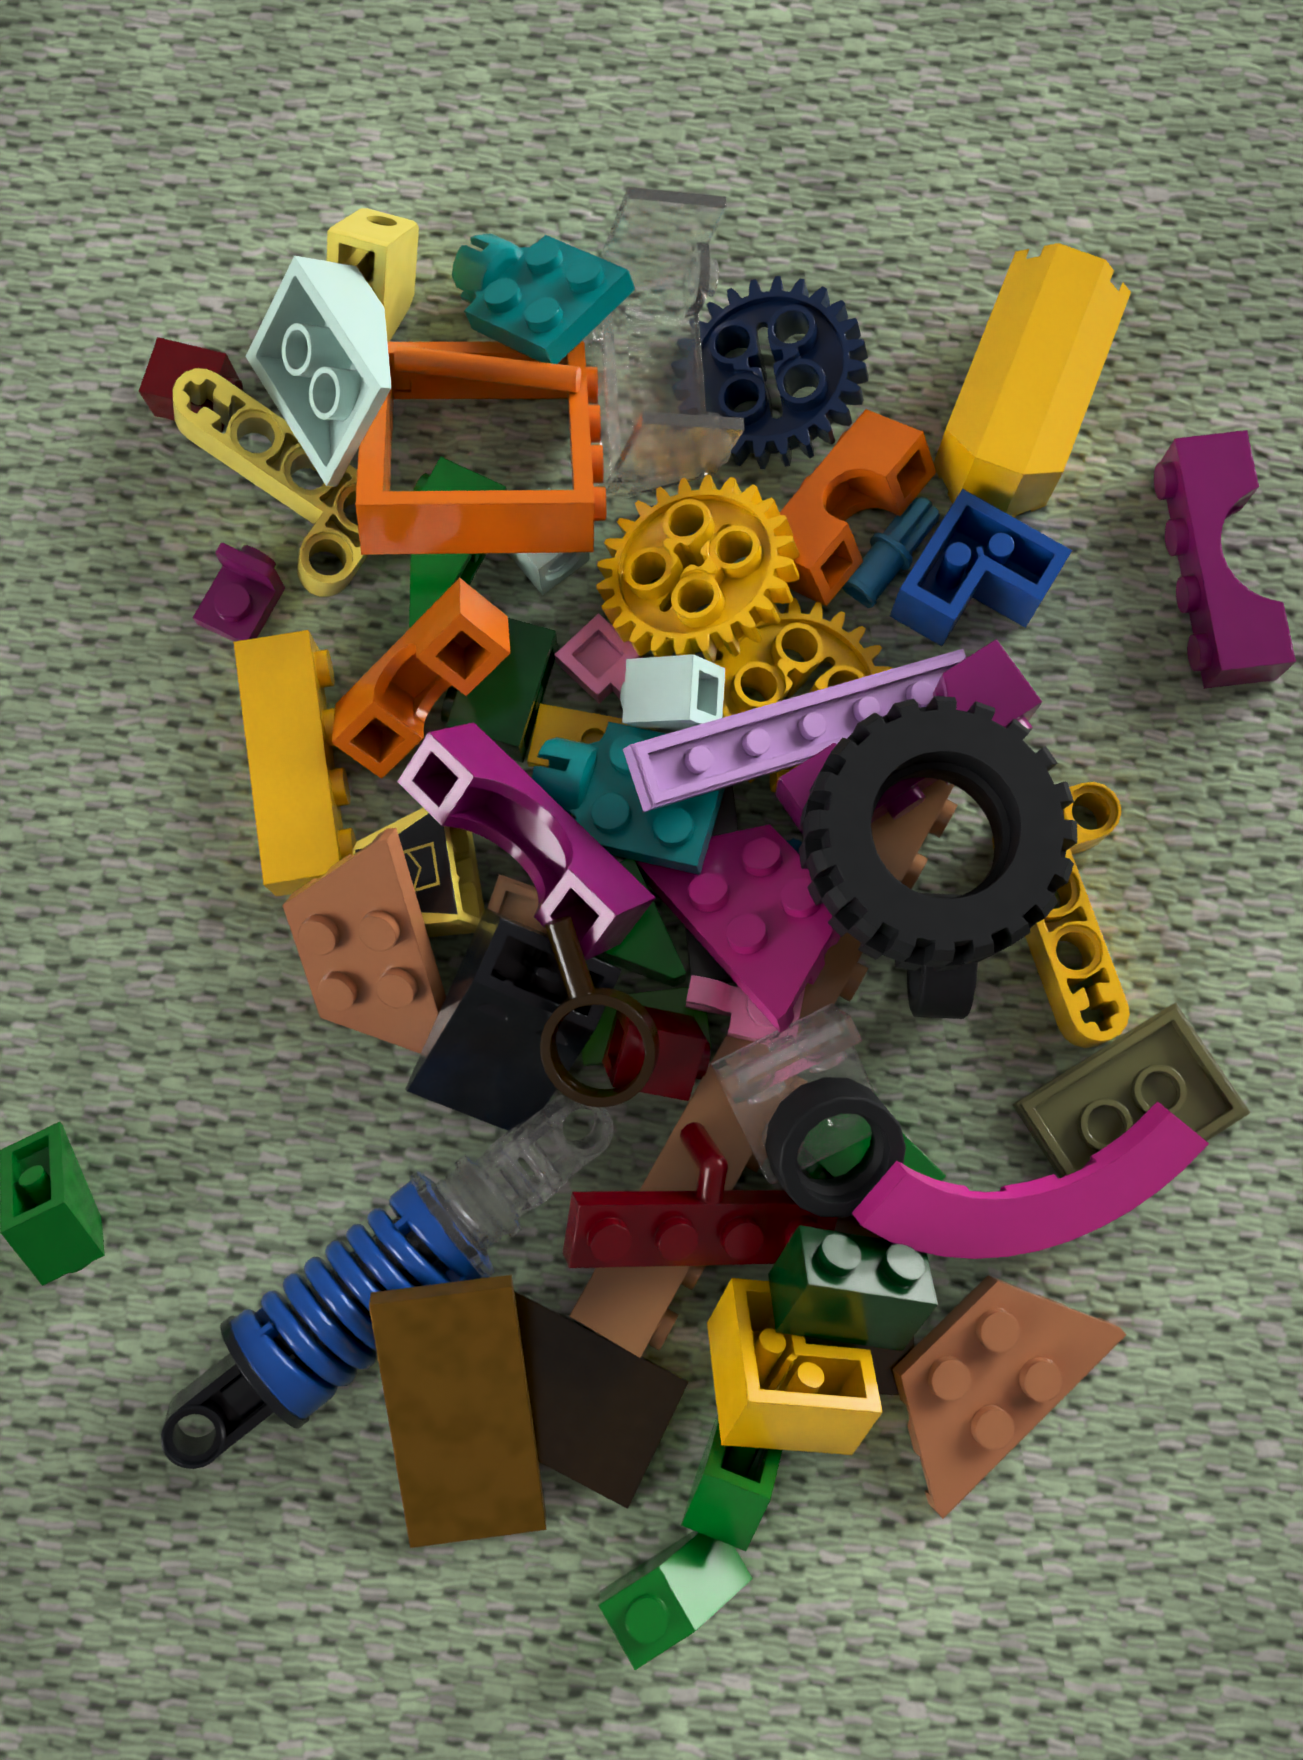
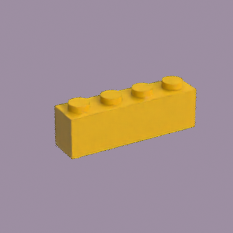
[234,630,356,897]

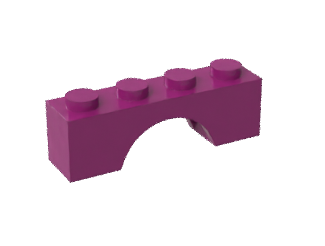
[1154,430,1296,689]
[775,639,1042,835]
[397,722,656,960]

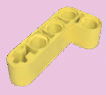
[173,368,368,597]

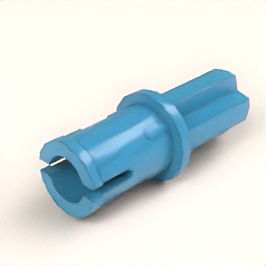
[842,496,940,608]

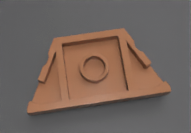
[282,828,446,1054]
[892,1275,1126,1519]

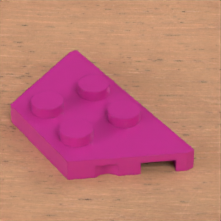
[635,824,841,1034]

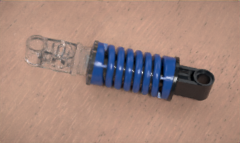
[161,1093,614,1469]

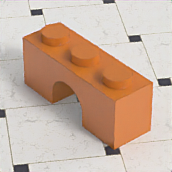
[779,409,936,607]
[332,578,510,779]

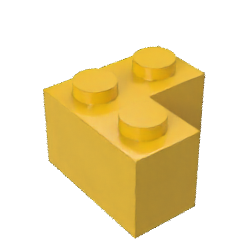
[707,1278,883,1455]

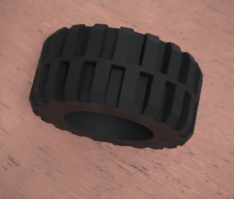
[799,696,1077,972]

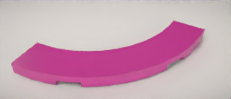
[852,1101,1209,1259]

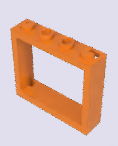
[355,341,607,555]

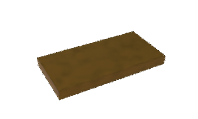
[369,1274,547,1548]

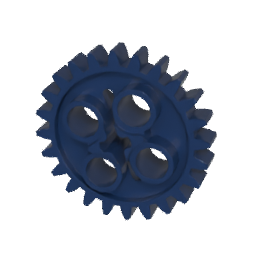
[673,276,869,469]

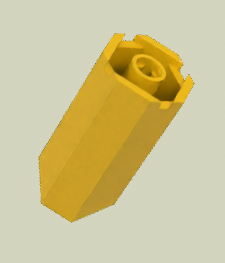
[934,243,1131,518]

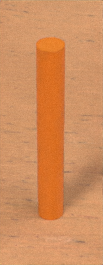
[394,345,581,392]

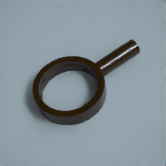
[540,916,660,1107]

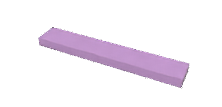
[623,649,966,812]

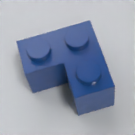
[890,488,1072,646]

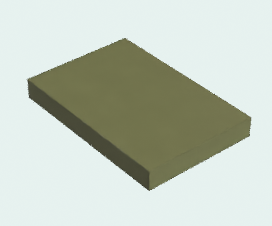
[1012,1003,1251,1178]

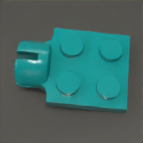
[452,234,635,364]
[532,722,725,875]

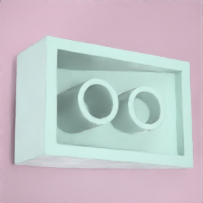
[245,256,391,487]

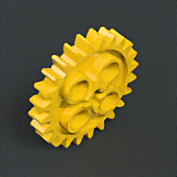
[596,475,799,664]
[715,598,892,792]

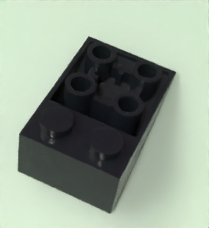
[405,908,622,1137]

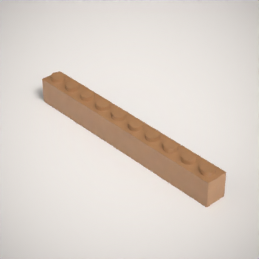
[569,780,958,1358]

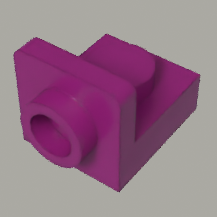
[192,542,285,642]

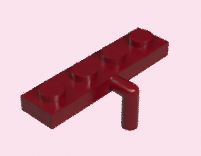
[562,1122,837,1268]

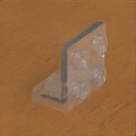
[711,1003,877,1184]

